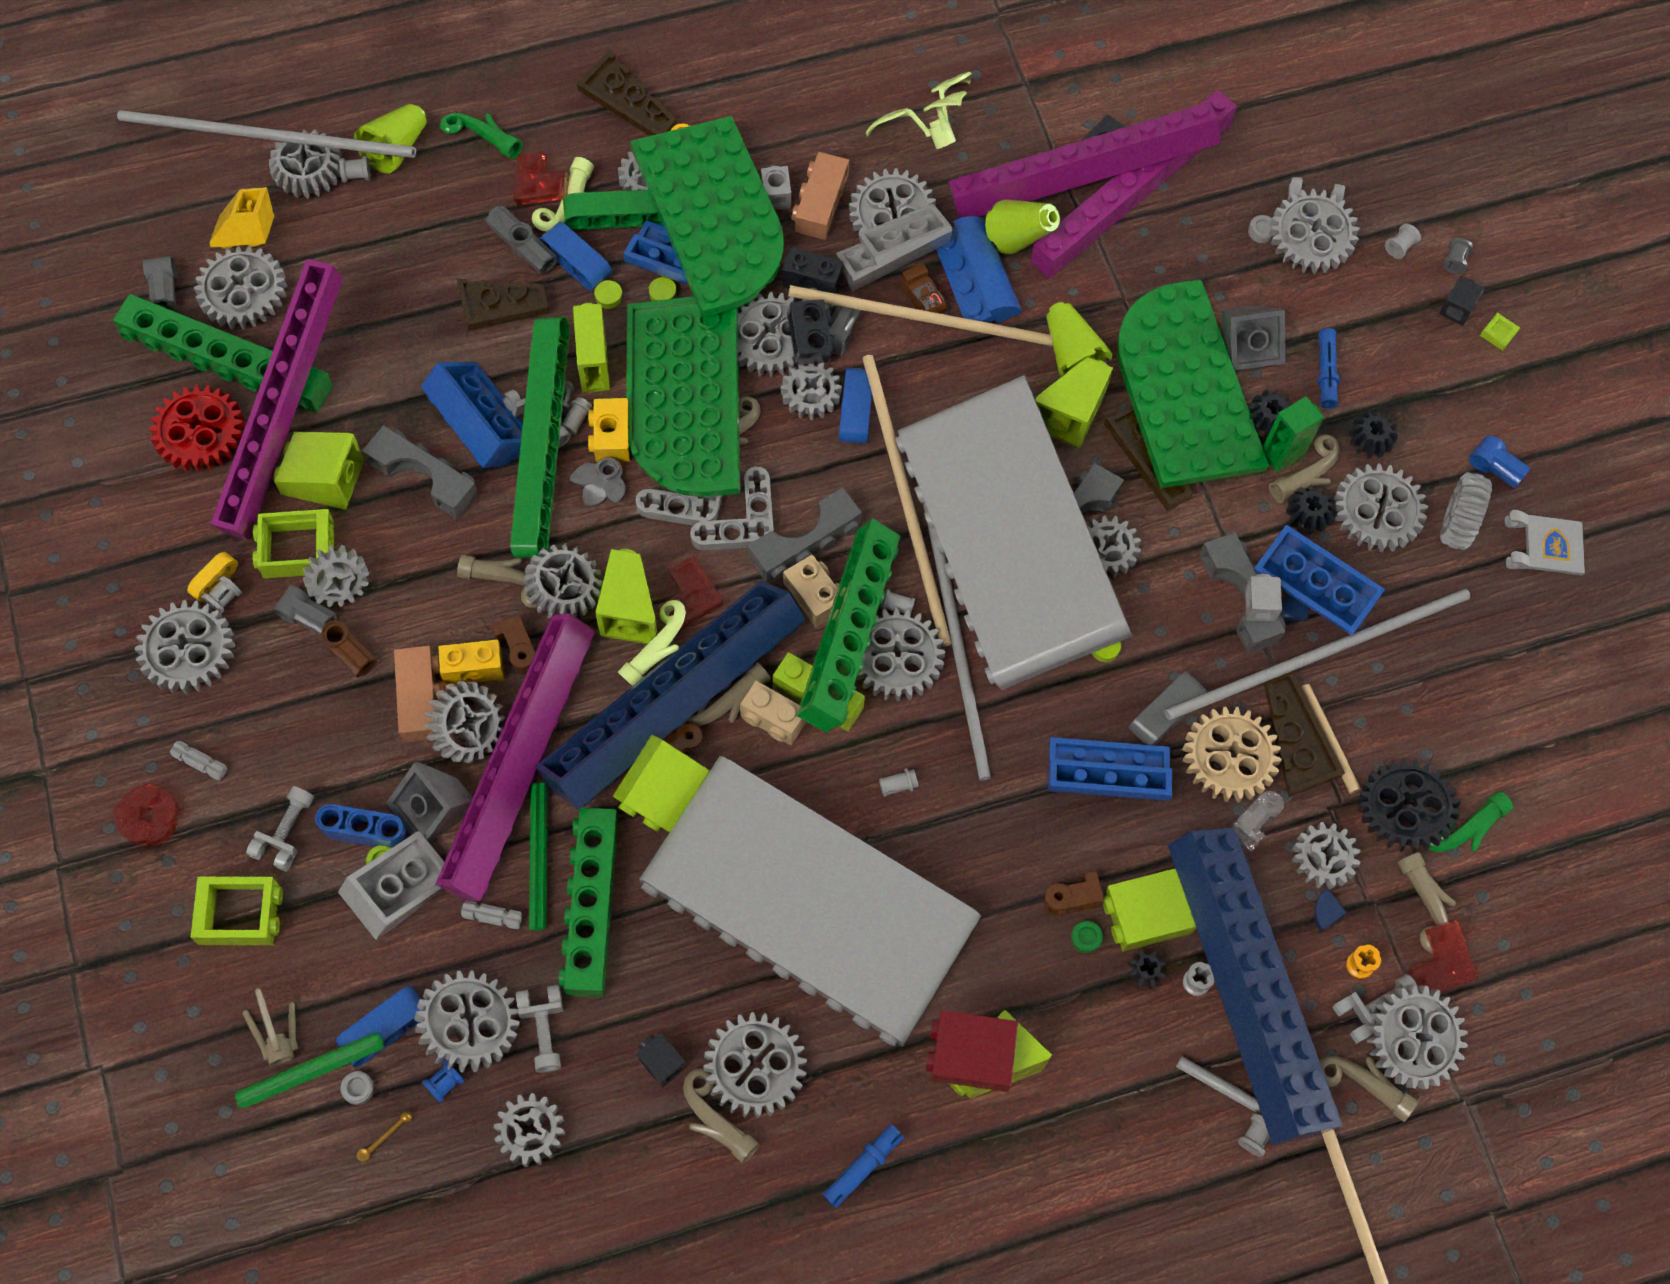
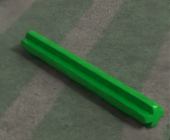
[529,783,548,931]
[235,1033,384,1108]

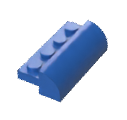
[936,216,1022,324]
[623,220,689,286]
[1047,737,1172,801]

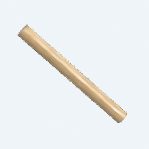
[1301,684,1361,794]

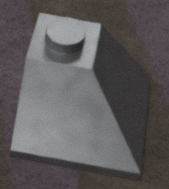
[1221,306,1286,370]
[386,762,473,844]

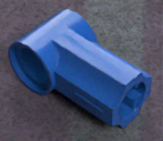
[1469,435,1531,489]

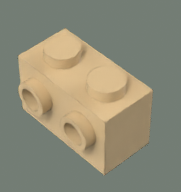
[783,555,839,628]
[740,681,806,746]

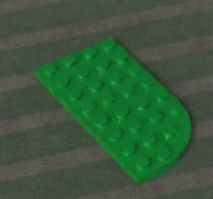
[630,116,784,317]
[1116,279,1269,488]
[626,296,740,497]

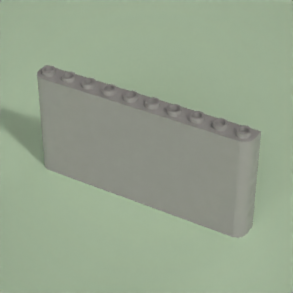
[895,375,1133,690]
[639,756,981,1047]

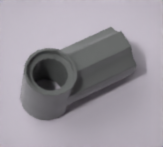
[143,256,177,310]
[815,306,861,356]
[273,585,337,636]

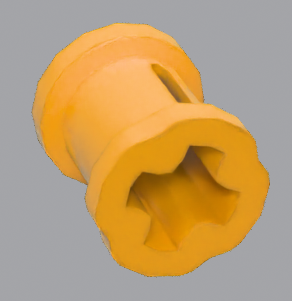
[1346,945,1381,979]

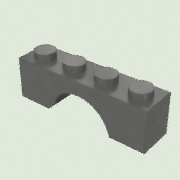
[362,425,478,521]
[1074,463,1124,514]
[747,487,862,583]
[1199,532,1286,654]

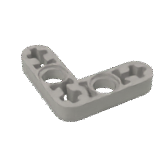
[690,466,774,551]
[635,489,722,526]

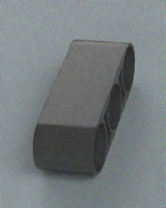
[1128,671,1208,746]

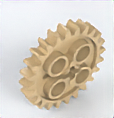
[1182,707,1281,803]

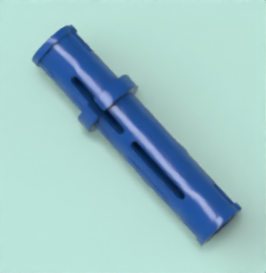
[1317,328,1340,409]
[822,1124,905,1209]

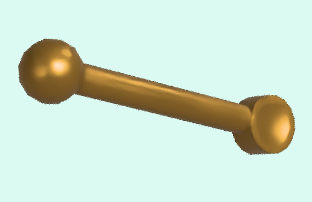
[357,1111,413,1162]

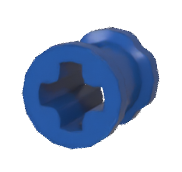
[422,1060,465,1104]

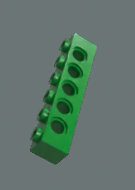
[559,808,619,998]

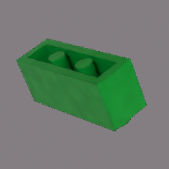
[1263,396,1324,474]

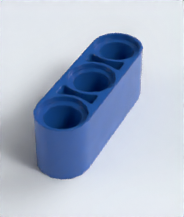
[539,222,613,291]
[839,367,872,444]
[315,804,408,848]
[335,986,421,1068]

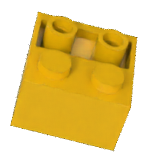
[209,187,274,249]

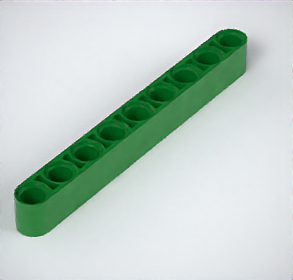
[511,316,570,558]

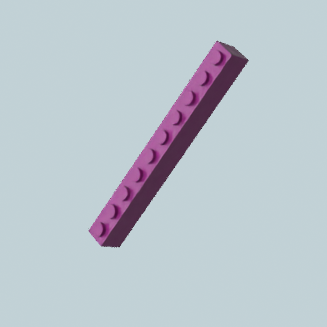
[1031,90,1237,279]
[949,102,1220,218]
[210,259,343,541]
[435,613,595,901]

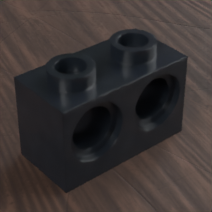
[786,299,836,365]

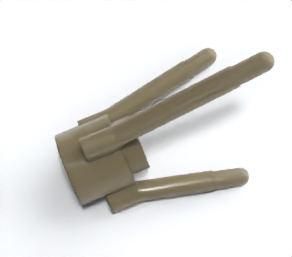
[242,988,299,1066]

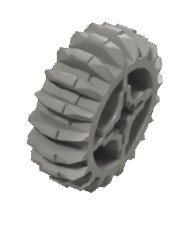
[269,129,342,199]
[1440,472,1492,550]
[523,544,603,619]
[423,681,505,763]

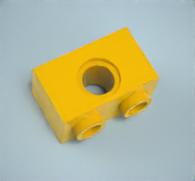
[588,398,630,462]
[438,640,505,683]

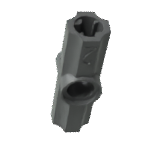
[485,206,558,275]

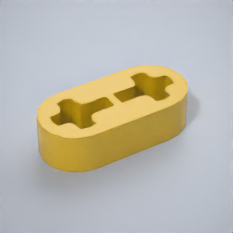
[187,552,238,602]

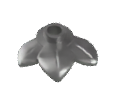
[570,457,625,507]

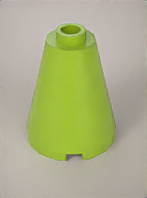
[354,104,426,174]
[985,199,1060,255]
[1046,302,1112,377]

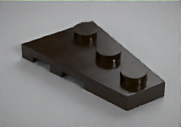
[456,278,550,330]

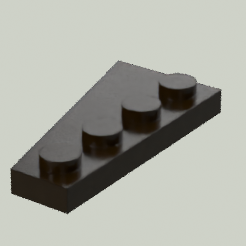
[577,50,677,136]
[1104,406,1192,511]
[1263,671,1345,797]

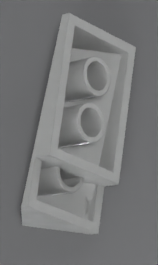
[836,204,952,292]

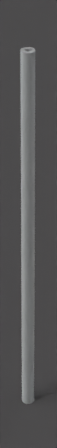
[117,110,416,158]
[923,502,991,781]
[1164,589,1471,721]

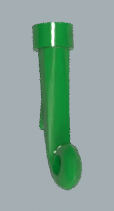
[440,113,523,160]
[1429,791,1514,852]

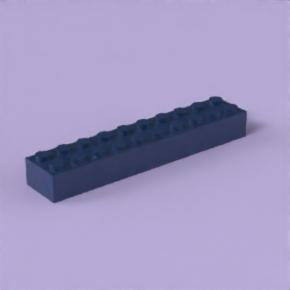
[535,581,806,810]
[1168,828,1343,1146]

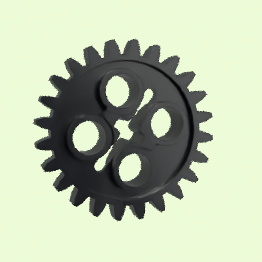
[1358,759,1460,853]

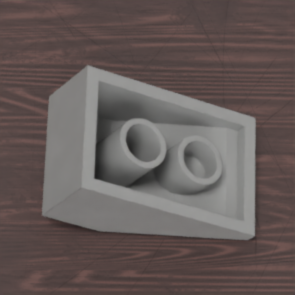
[338,831,445,940]

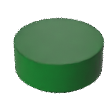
[1071,921,1103,954]

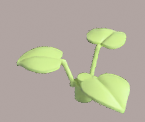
[866,72,972,149]

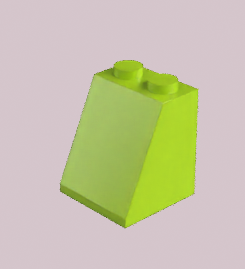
[1035,357,1113,448]
[274,432,365,510]
[595,548,658,644]
[949,1010,1052,1099]

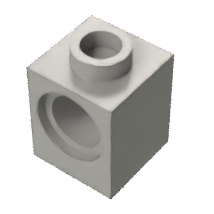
[761,166,791,210]
[1245,574,1282,622]

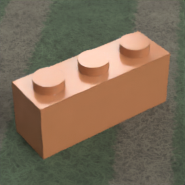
[791,152,849,240]
[394,646,440,743]

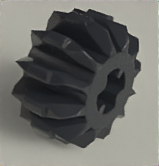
[1248,389,1294,438]
[1349,410,1398,459]
[1286,484,1336,535]

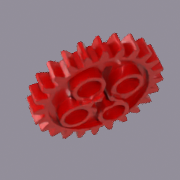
[149,384,245,472]

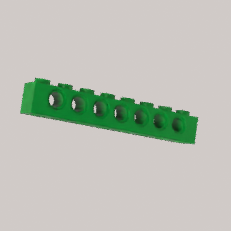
[113,294,333,413]
[796,518,900,733]

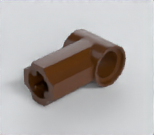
[321,621,377,678]

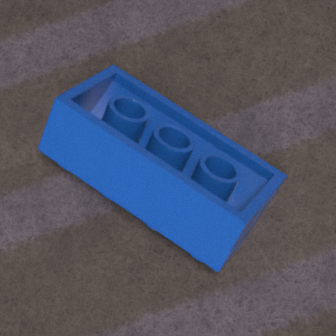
[421,362,523,468]
[1253,525,1385,636]

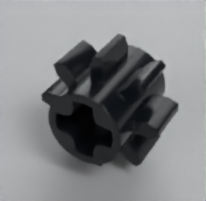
[1127,950,1166,990]

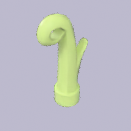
[532,157,594,231]
[618,600,686,686]

